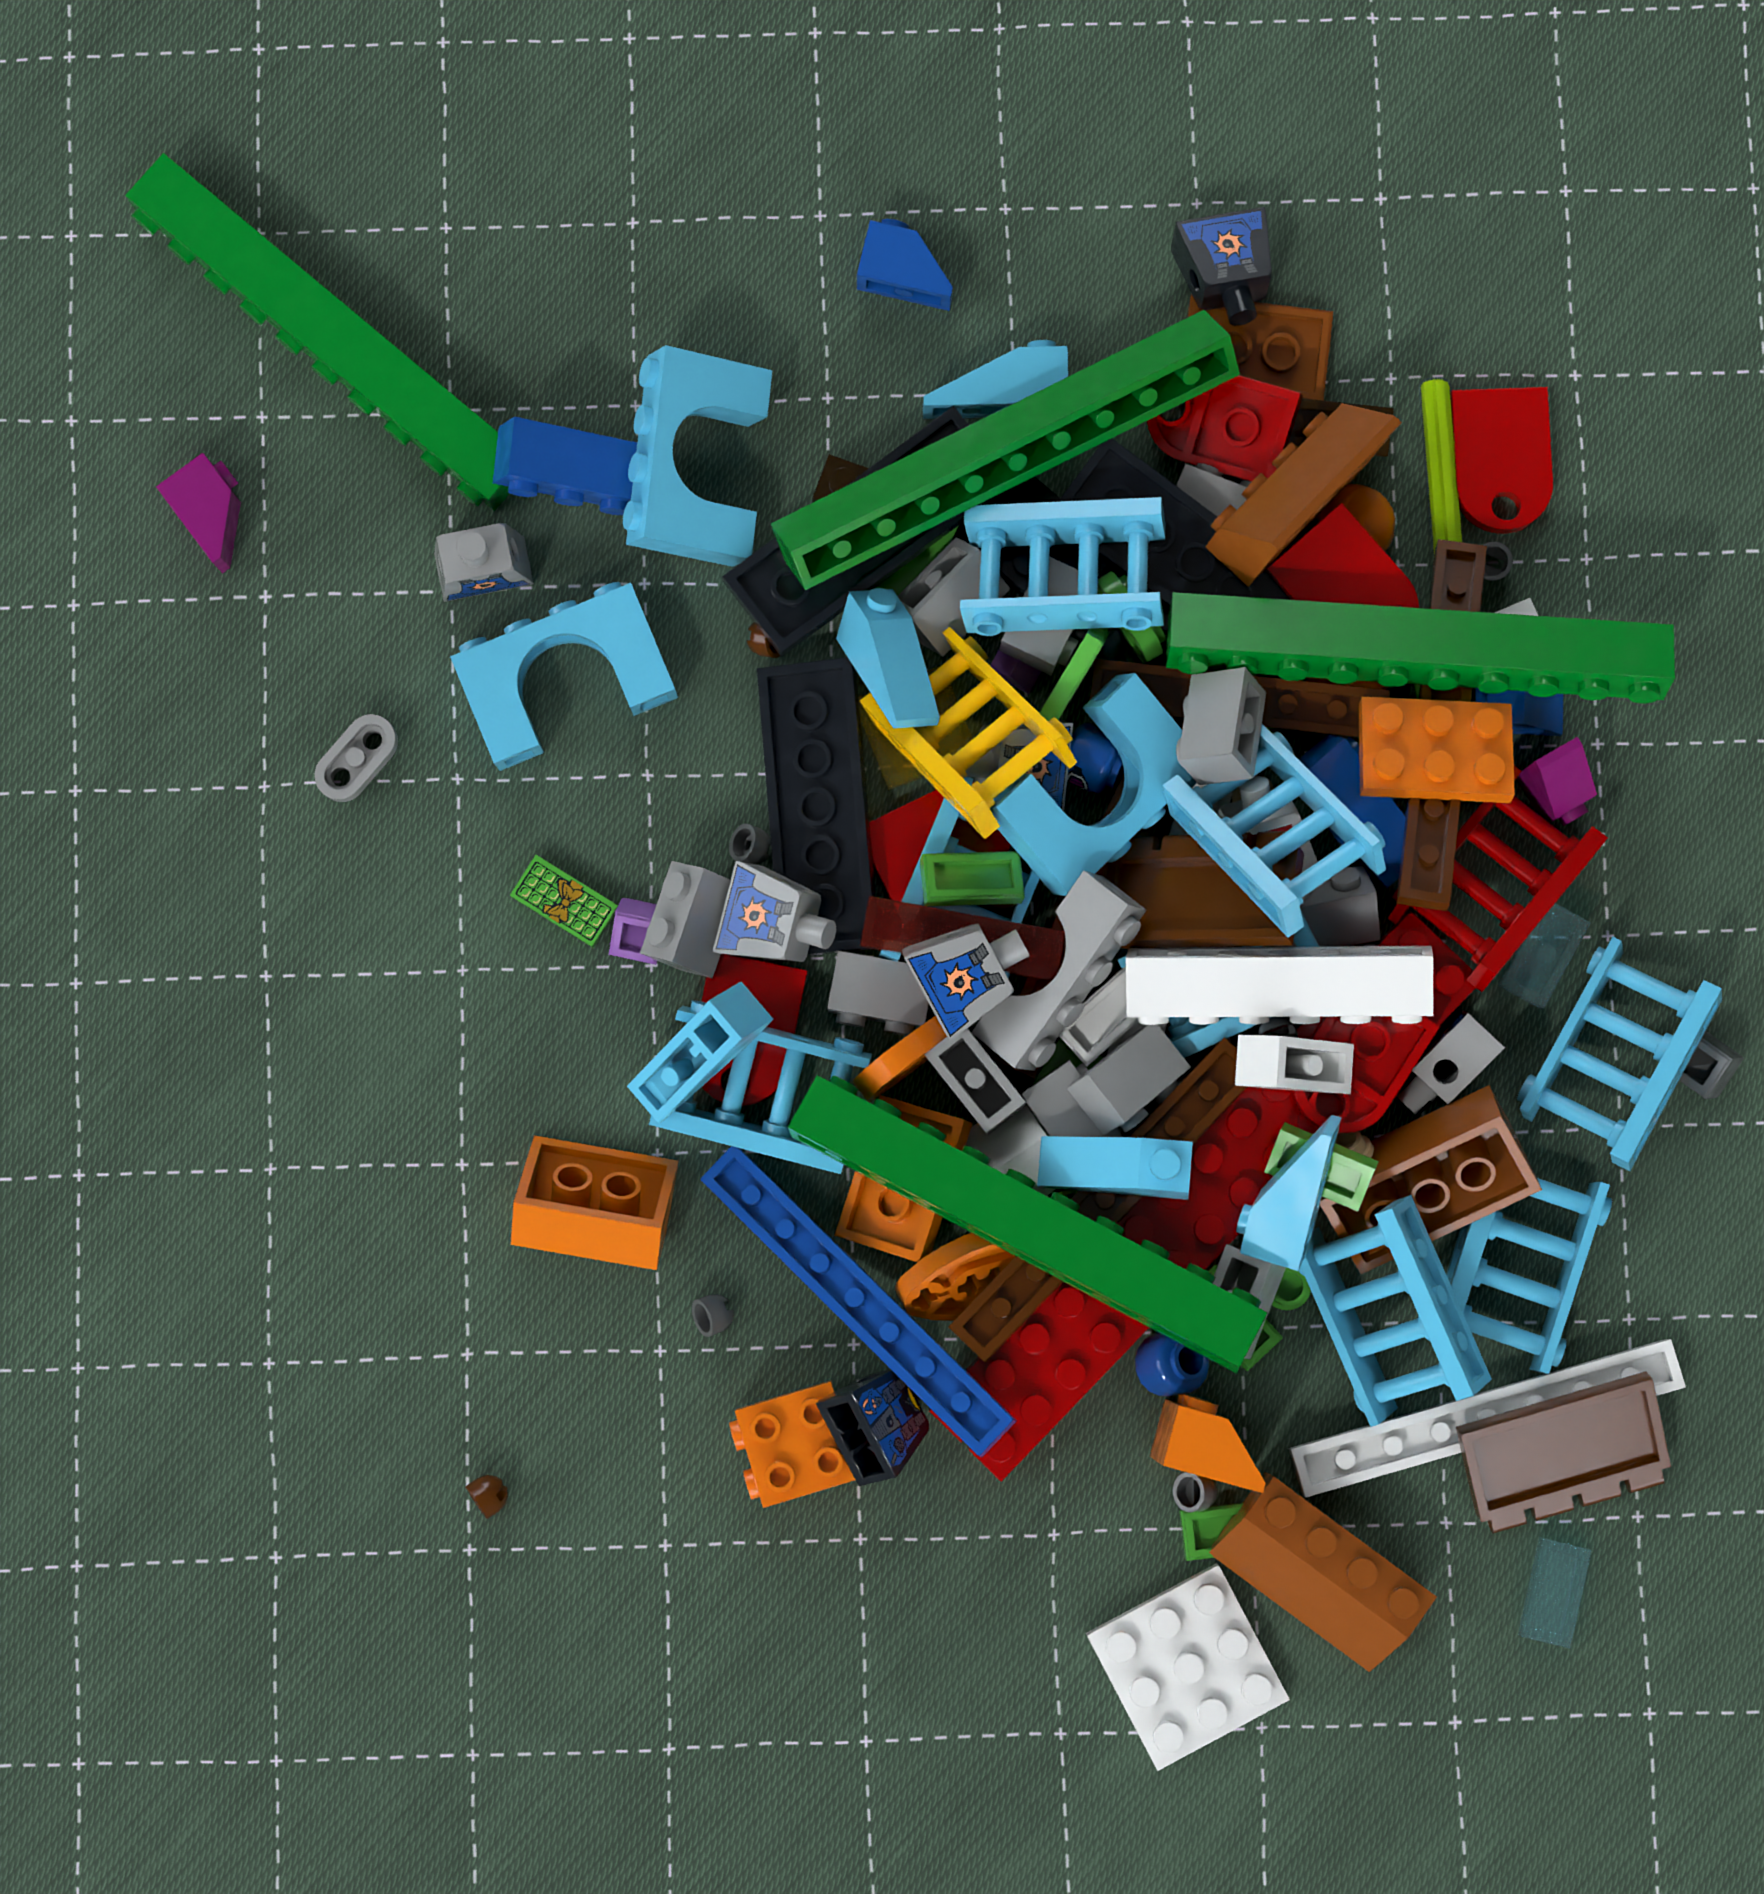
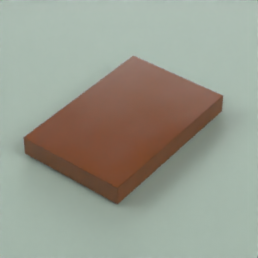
[1187,294,1333,401]

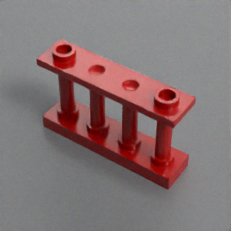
[1388,766,1608,992]

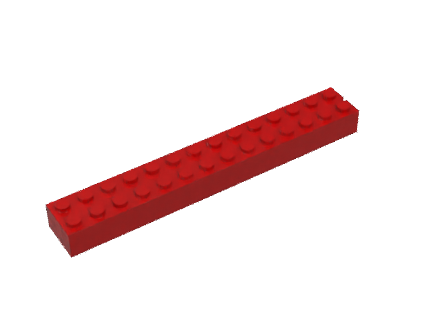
[928,912,1476,1482]

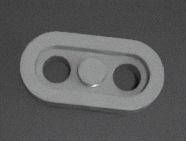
[315,714,398,802]

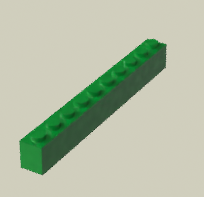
[125,153,510,511]
[770,310,1240,590]
[1166,592,1675,704]
[788,1075,1268,1374]

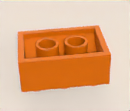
[511,1135,679,1270]
[1150,1394,1266,1493]

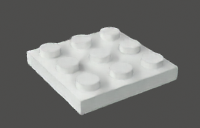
[1086,1563,1290,1771]

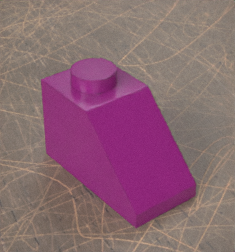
[156,453,241,574]
[1517,736,1597,826]

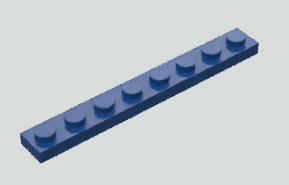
[700,1146,1017,1457]

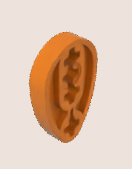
[852,1016,969,1102]
[895,1233,1015,1321]

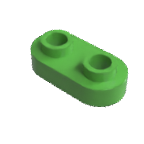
[1097,571,1166,664]

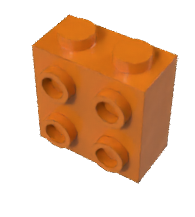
[729,1380,855,1508]

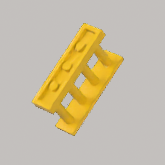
[860,627,1077,839]

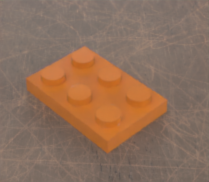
[1359,696,1515,803]
[834,1095,973,1262]

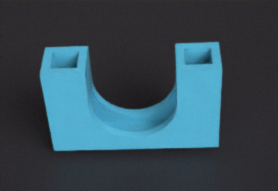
[623,345,772,567]
[450,582,678,771]
[990,673,1197,896]

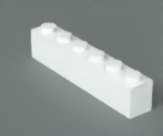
[1126,946,1433,1025]

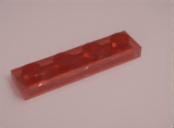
[859,896,1065,981]

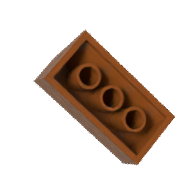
[1206,403,1402,587]
[1320,1085,1542,1274]
[1209,1472,1437,1672]

